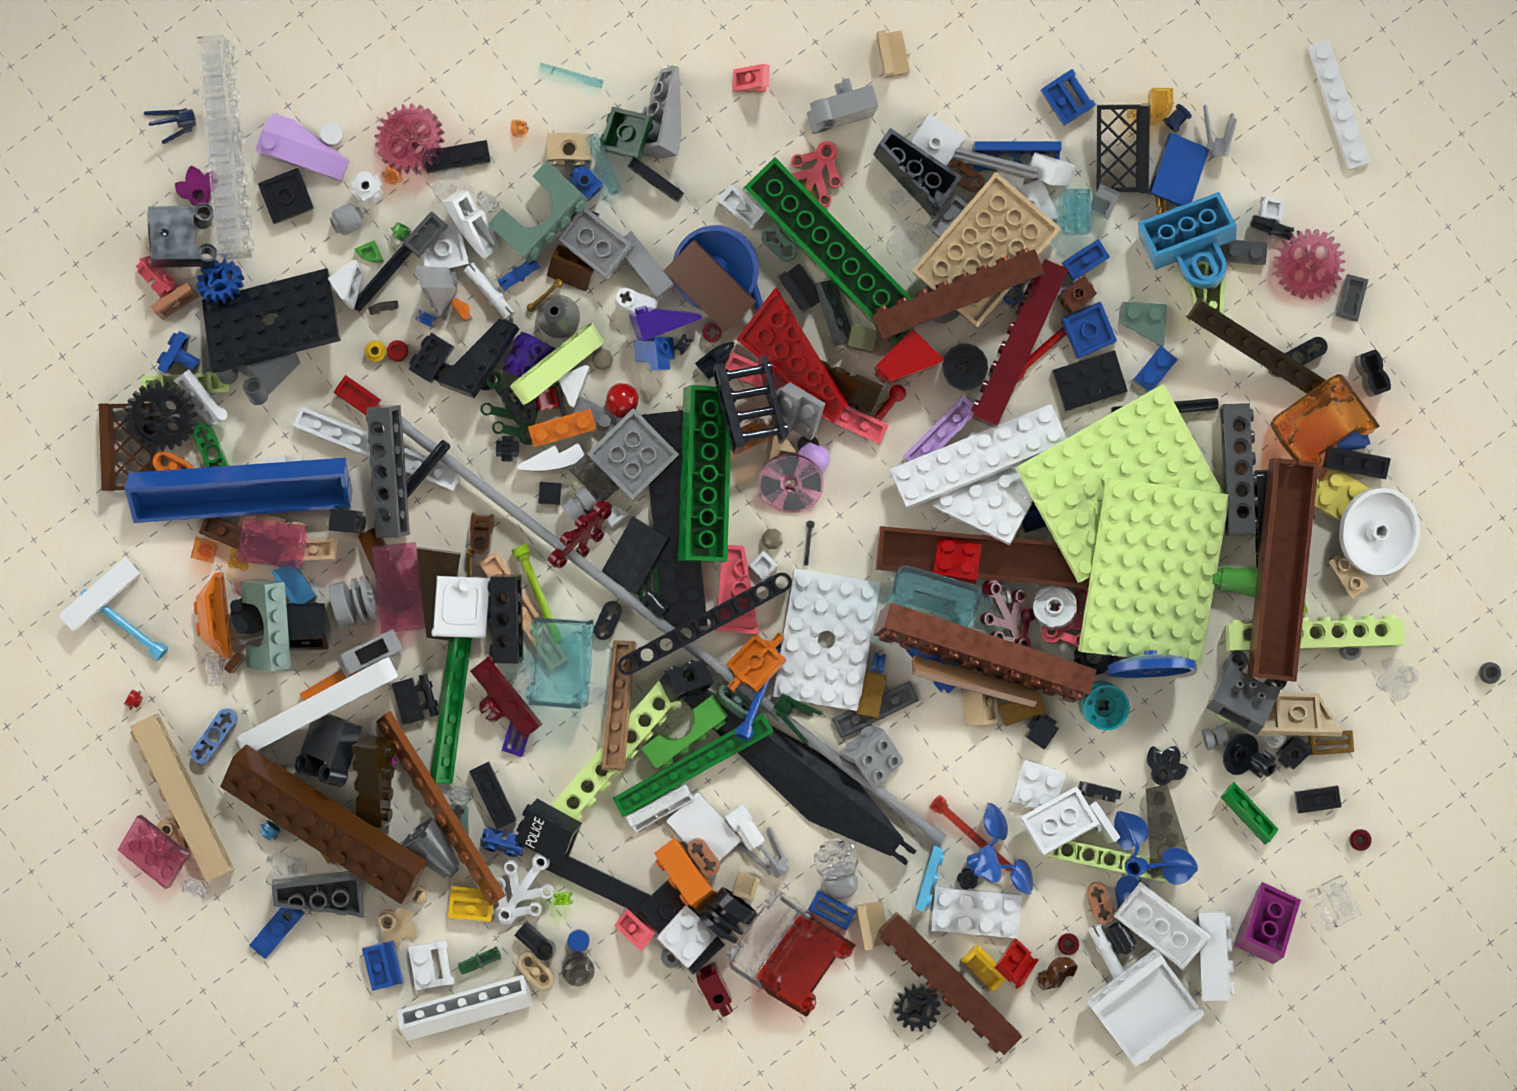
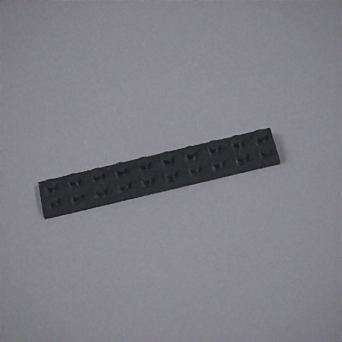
[641,410,708,628]

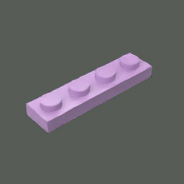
[903,395,974,462]

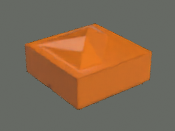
[451,298,472,322]

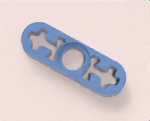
[191,708,238,764]

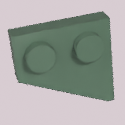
[1121,302,1166,347]

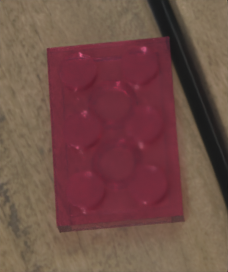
[237,518,308,569]
[117,814,190,889]

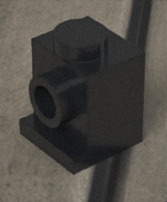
[1276,736,1313,770]

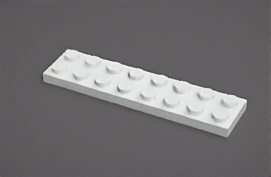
[890,404,1067,509]

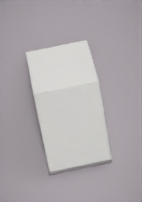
[1029,152,1075,186]
[328,260,365,309]
[558,365,591,408]

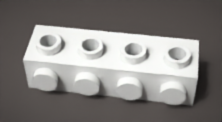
[1199,911,1234,1001]

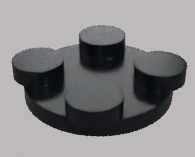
[230,598,264,634]

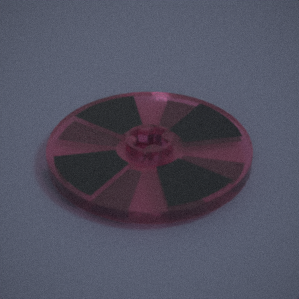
[758,454,824,513]

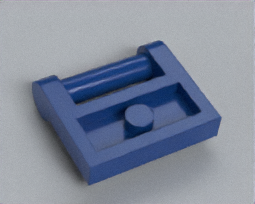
[1040,69,1096,126]

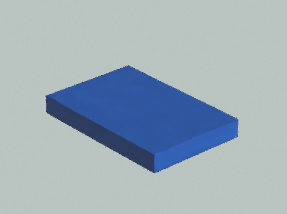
[1148,133,1210,207]

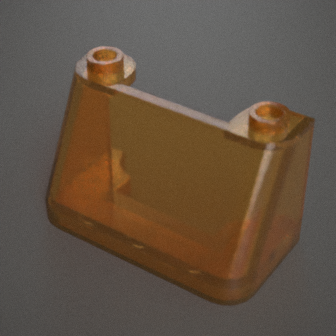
[1270,374,1380,470]

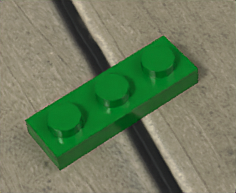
[1220,782,1279,845]

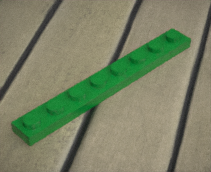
[431,637,472,784]
[612,713,774,817]

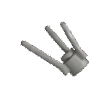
[1203,105,1237,157]
[737,827,789,878]

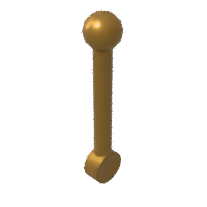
[527,279,563,312]
[466,549,475,577]

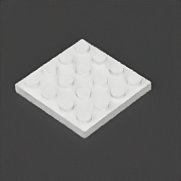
[932,432,1033,546]

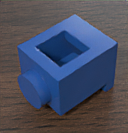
[569,165,604,201]

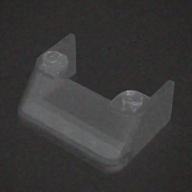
[726,889,811,989]

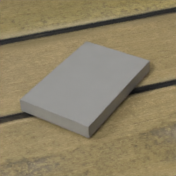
[556,207,634,280]

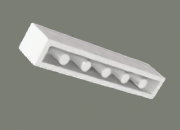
[397,975,533,1041]

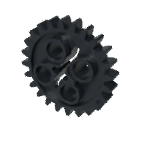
[124,381,197,451]

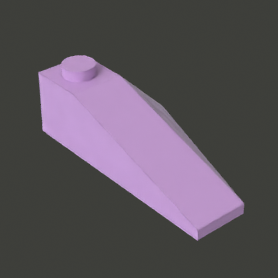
[256,113,349,181]

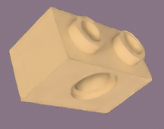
[547,133,592,167]

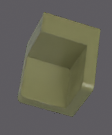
[847,325,877,353]

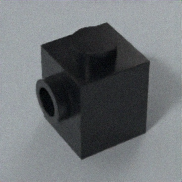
[1025,715,1059,750]

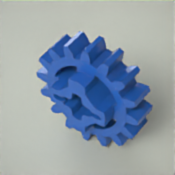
[196,259,245,304]

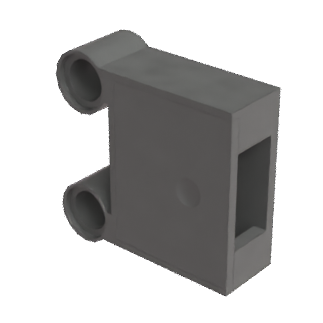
[216,352,301,405]
[1206,650,1287,735]

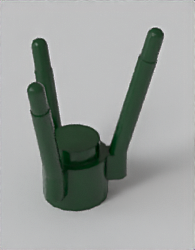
[774,693,822,745]

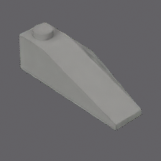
[415,266,459,319]

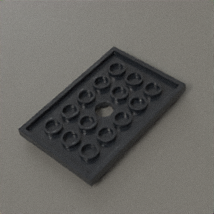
[202,268,341,373]

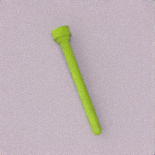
[511,544,562,643]

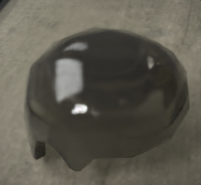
[561,951,595,987]

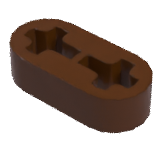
[947,160,984,193]

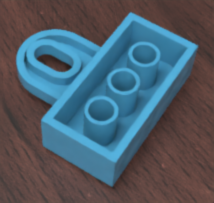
[1138,192,1237,289]

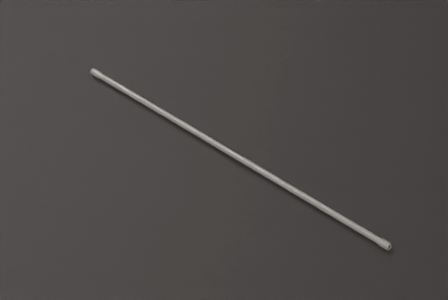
[402,417,947,845]

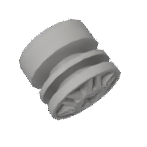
[329,575,378,628]

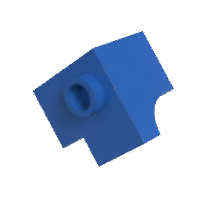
[633,337,675,371]

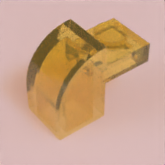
[1127,88,1173,126]

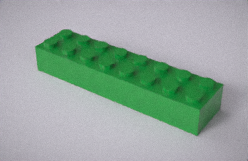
[678,385,733,563]

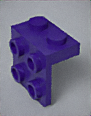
[502,331,556,387]

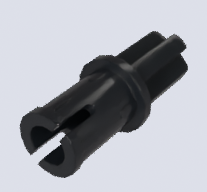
[1250,215,1294,241]

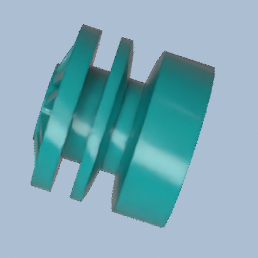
[1078,681,1130,731]

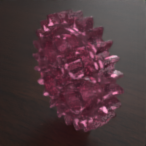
[374,103,445,174]
[1273,228,1346,299]

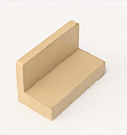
[876,30,910,78]
[961,688,999,726]
[857,901,886,950]

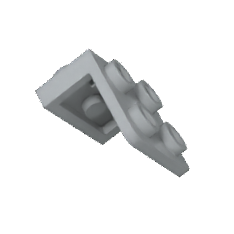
[840,724,903,788]

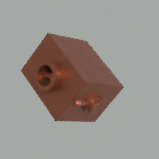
[1057,276,1097,314]

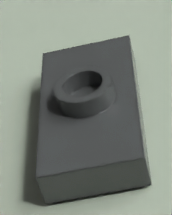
[403,211,448,258]
[1335,274,1369,322]

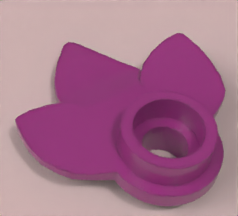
[175,166,218,206]

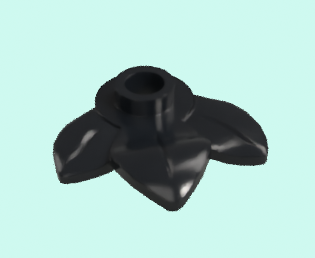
[1147,746,1188,786]

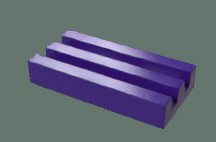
[501,722,529,757]

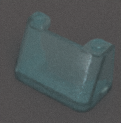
[884,566,981,629]
[526,617,594,709]

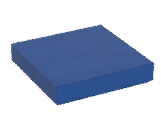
[1060,301,1117,359]

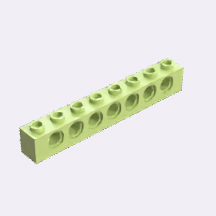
[1225,615,1405,652]
[551,681,682,820]

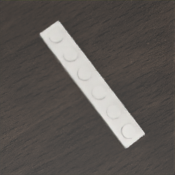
[1307,40,1370,170]

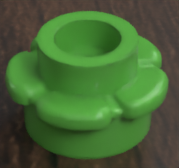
[391,222,412,241]

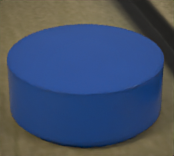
[568,929,590,952]

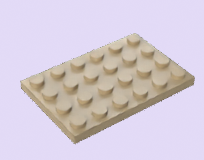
[911,172,1062,328]

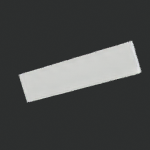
[59,557,141,632]

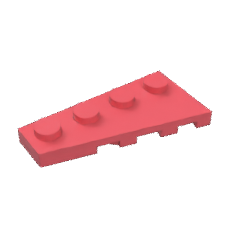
[715,545,759,634]

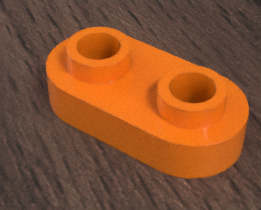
[153,451,194,471]

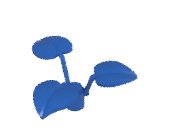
[967,803,1033,895]
[1114,811,1198,908]

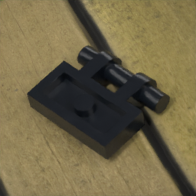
[392,673,439,725]

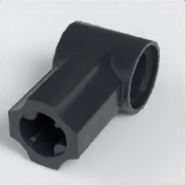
[514,921,556,960]

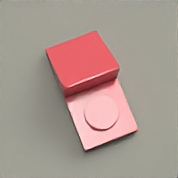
[733,64,770,92]
[614,909,655,951]

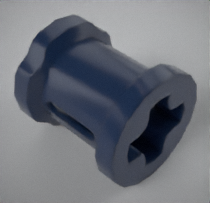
[1163,104,1192,133]

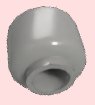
[330,203,364,235]

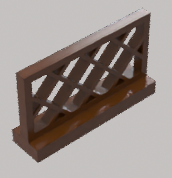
[99,403,155,491]

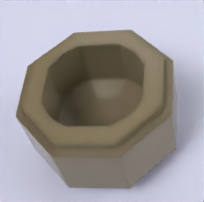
[592,348,613,370]
[762,529,783,549]

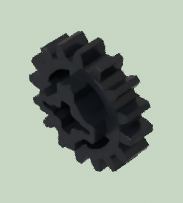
[894,983,941,1032]

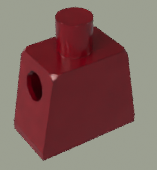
[696,961,733,1017]

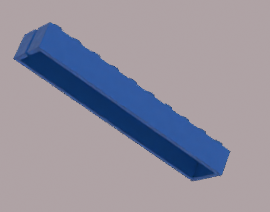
[125,457,353,523]

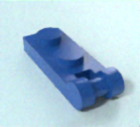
[249,907,305,959]

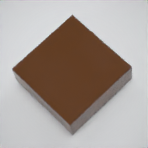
[224,652,246,674]

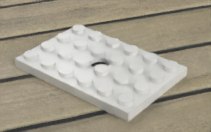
[773,568,880,711]

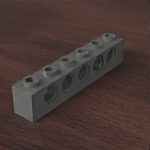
[1220,403,1259,536]
[366,405,410,538]

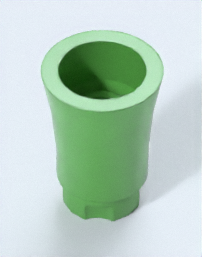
[1212,567,1258,598]

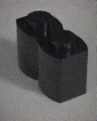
[1354,349,1391,397]

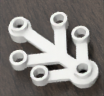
[495,853,554,925]

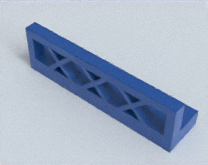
[973,141,1062,171]

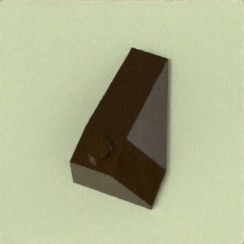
[821,360,884,414]

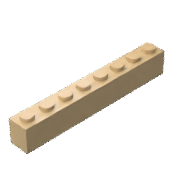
[130,714,234,883]

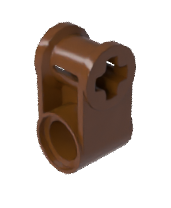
[470,513,494,555]

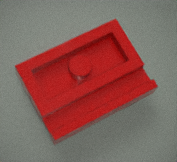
[994,938,1038,989]

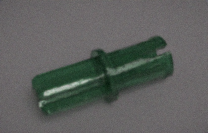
[458,946,502,975]

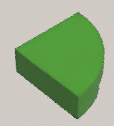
[355,240,384,263]

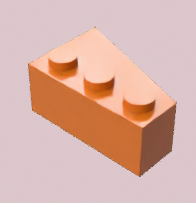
[654,838,717,911]

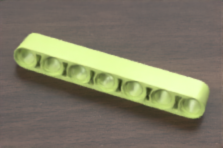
[1034,840,1169,883]

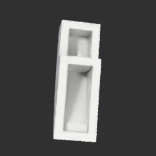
[443,191,500,258]
[516,443,588,472]

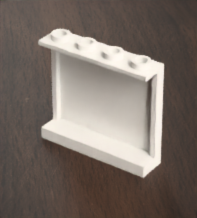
[1086,949,1205,1067]

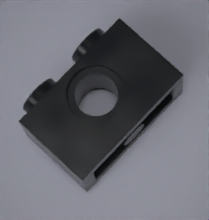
[329,509,366,533]
[659,660,714,703]

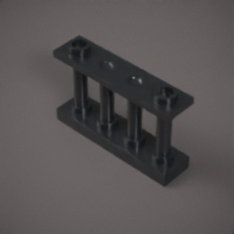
[712,355,789,453]

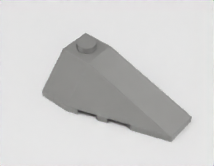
[642,66,682,159]

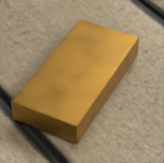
[857,671,887,719]
[998,691,1047,726]

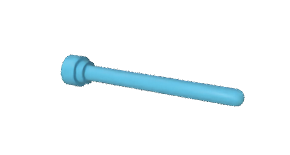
[80,589,168,661]

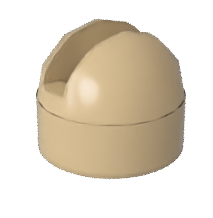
[409,886,428,904]

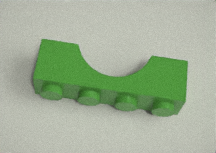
[641,695,728,769]

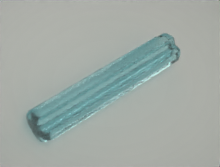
[586,133,621,195]

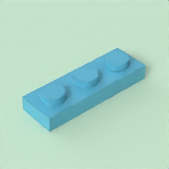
[915,844,945,911]

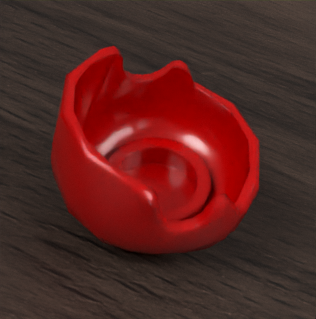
[605,383,639,418]

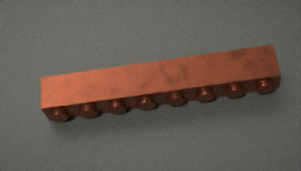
[871,247,1045,340]
[879,912,1022,1055]

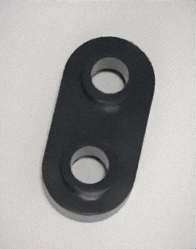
[1078,781,1122,803]

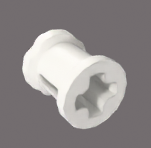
[987,586,1012,610]

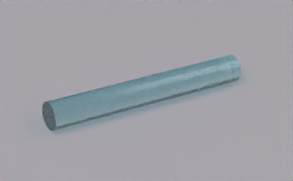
[539,63,604,88]

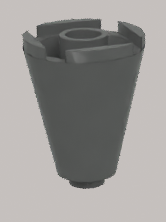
[537,295,580,338]
[401,818,460,878]

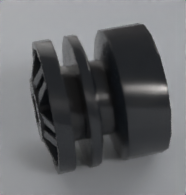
[942,343,988,391]
[700,886,758,944]

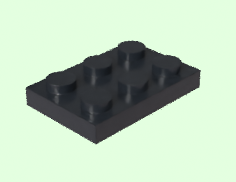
[1052,350,1128,411]

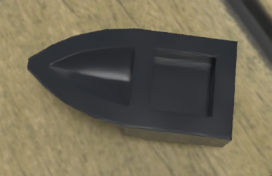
[695,342,735,380]

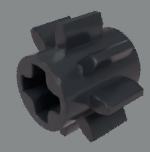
[496,436,519,462]
[1249,750,1276,779]

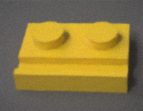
[448,886,494,922]

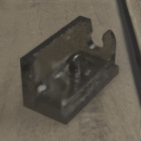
[569,454,620,501]

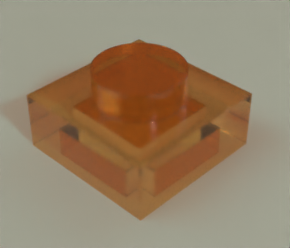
[190,537,219,563]

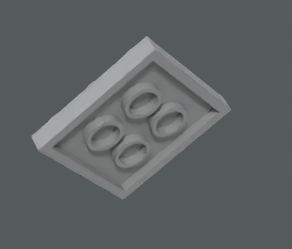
[587,408,679,500]

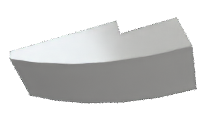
[624,231,675,299]

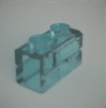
[1059,189,1091,235]

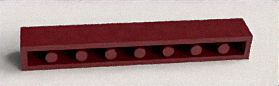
[971,259,1068,428]

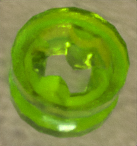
[553,892,573,905]

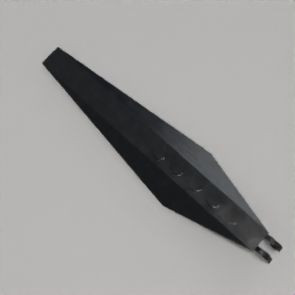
[682,690,917,865]

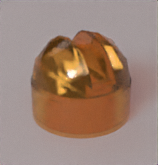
[510,119,529,137]

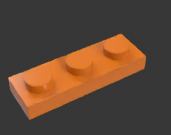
[528,408,597,447]

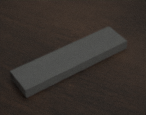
[832,681,919,739]

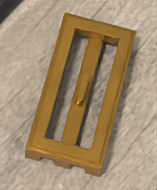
[1308,730,1354,755]

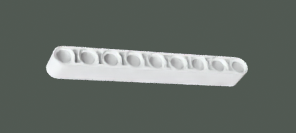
[235,657,399,751]

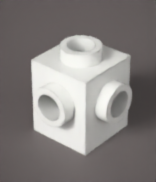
[351,171,385,205]

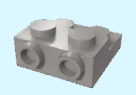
[770,382,825,440]

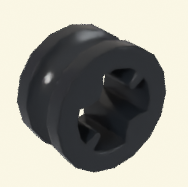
[673,333,693,355]

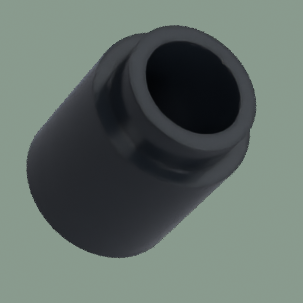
[1106,921,1137,955]

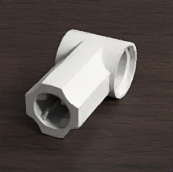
[725,804,765,851]

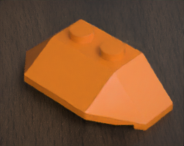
[194,572,233,659]

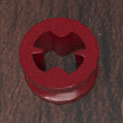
[703,322,722,343]

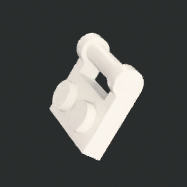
[408,940,454,990]

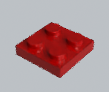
[933,538,982,584]

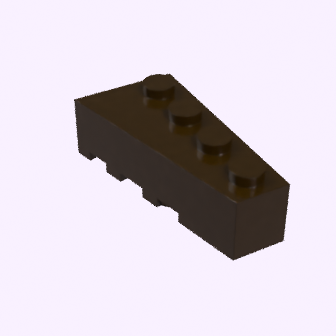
[417,547,461,641]
[352,735,395,828]

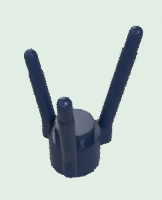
[144,108,197,144]

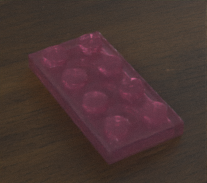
[372,542,425,633]

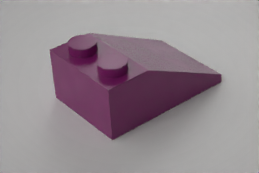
[1235,882,1301,964]

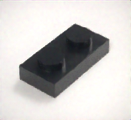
[1294,785,1342,814]

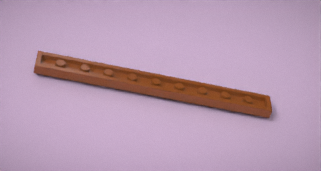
[376,711,506,906]

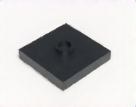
[258,168,315,225]

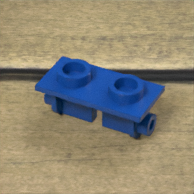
[480,828,525,857]

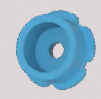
[260,820,281,840]

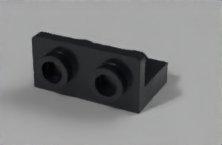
[409,333,455,384]

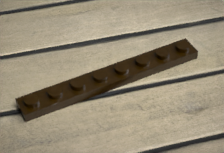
[1187,299,1339,406]

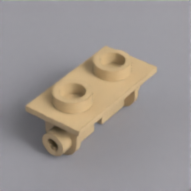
[1328,552,1369,599]

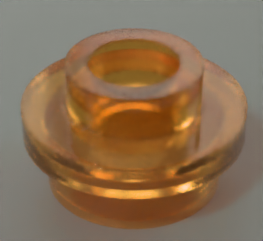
[381,167,403,185]

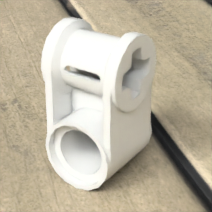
[616,288,659,313]

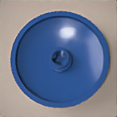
[673,225,759,310]
[1107,650,1196,678]

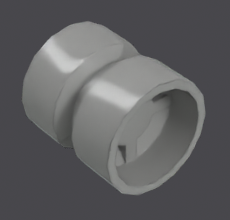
[561,486,598,522]

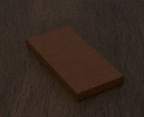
[663,239,756,332]

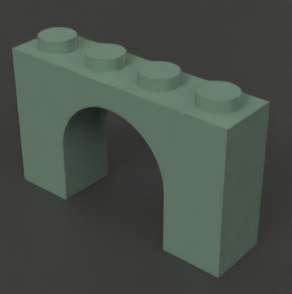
[488,161,589,263]
[241,579,291,672]

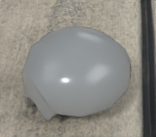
[824,865,858,899]

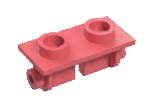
[136,256,178,297]

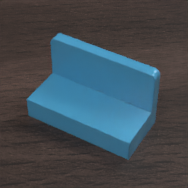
[271,562,317,604]

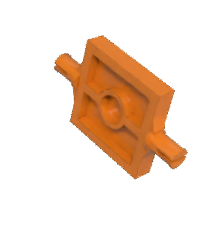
[726,633,786,692]

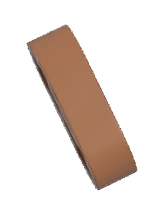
[688,838,720,876]
[1086,882,1113,924]

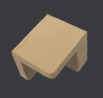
[732,871,759,901]

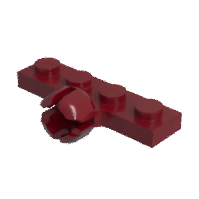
[470,657,542,739]

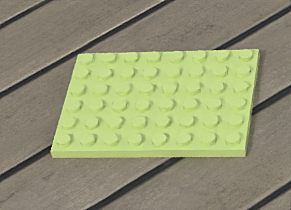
[1015,384,1223,583]
[1078,478,1229,666]

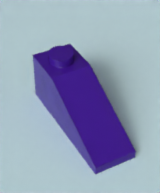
[629,306,702,341]

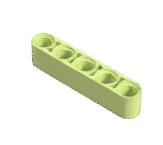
[510,323,605,405]

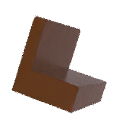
[547,245,595,291]

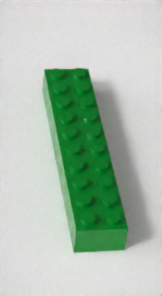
[743,157,914,345]

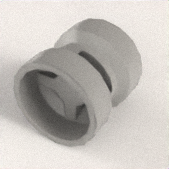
[1202,724,1229,751]

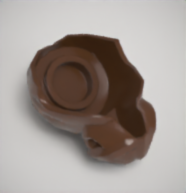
[1036,957,1078,990]

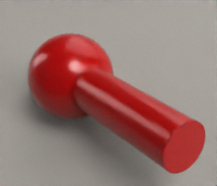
[874,385,906,421]

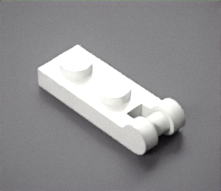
[173,369,227,426]

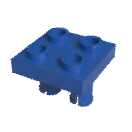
[156,331,201,373]

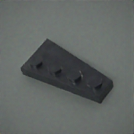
[438,319,519,399]

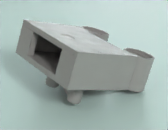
[807,78,879,134]
[337,630,403,678]

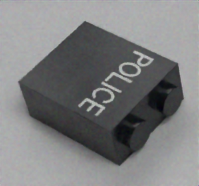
[516,798,582,866]

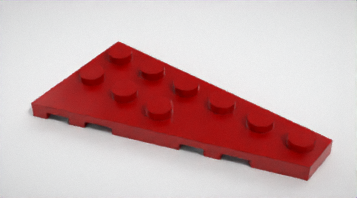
[736,288,848,422]

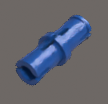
[497,259,541,292]

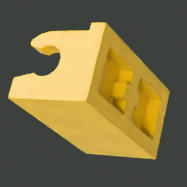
[960,943,1007,991]

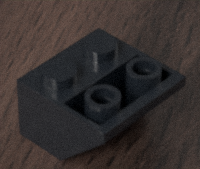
[286,602,331,651]

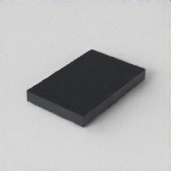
[602,516,670,595]

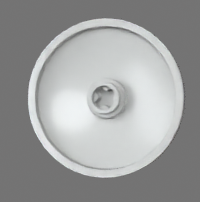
[1339,488,1420,575]

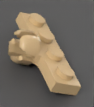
[251,522,337,564]

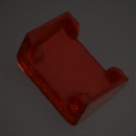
[755,909,856,1017]

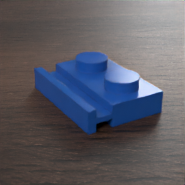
[362,940,404,991]

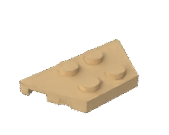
[1257,693,1343,736]

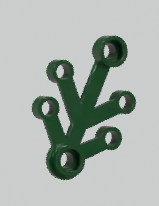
[480,370,538,445]

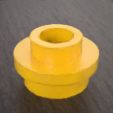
[364,340,387,362]

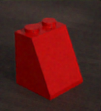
[874,329,944,384]

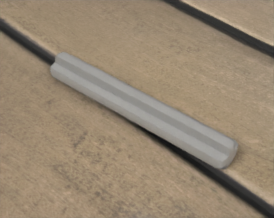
[954,148,1039,179]

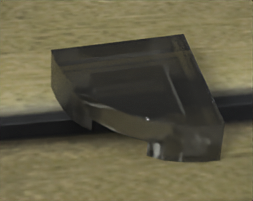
[368,300,399,315]

